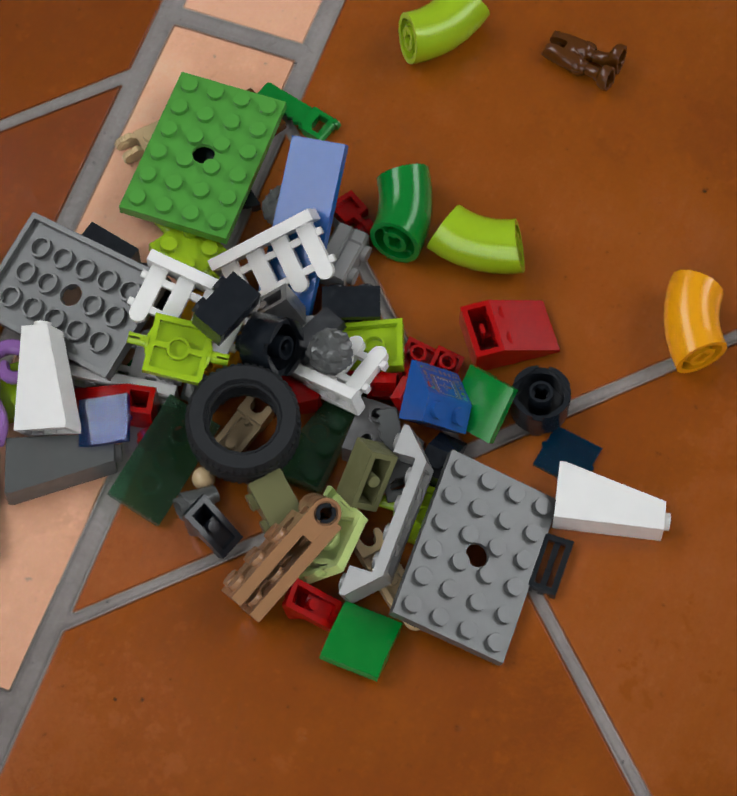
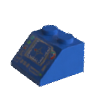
[399,360,472,434]

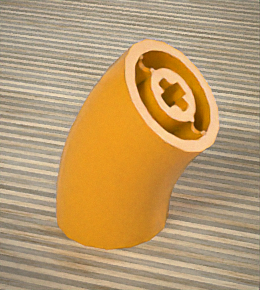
[664,270,727,373]

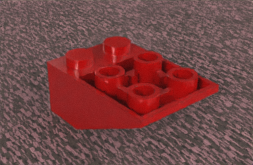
[459,300,560,371]

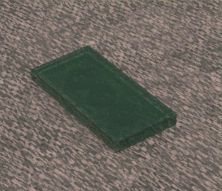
[107,394,221,527]

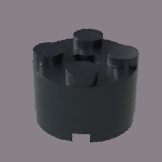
[235,312,304,376]
[510,365,571,436]

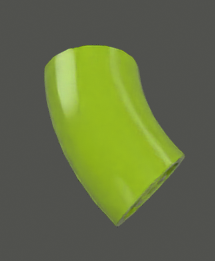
[398,0,490,65]
[427,205,525,274]

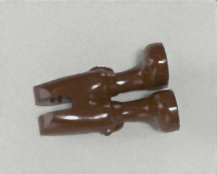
[542,30,627,91]

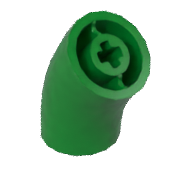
[370,163,432,263]

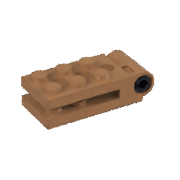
[221,493,342,622]

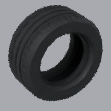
[185,363,301,484]

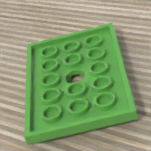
[119,72,287,245]

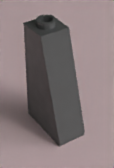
[5,433,123,505]

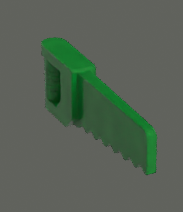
[257,82,341,141]

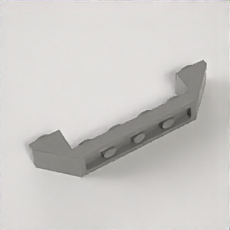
[338,424,434,603]

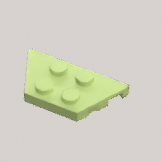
[298,485,368,584]

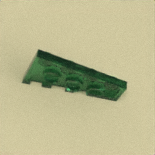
[281,393,367,495]

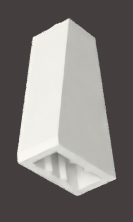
[14,320,81,437]
[552,461,671,541]

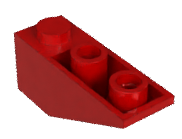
[74,383,160,429]

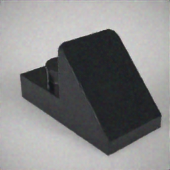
[182,494,243,559]

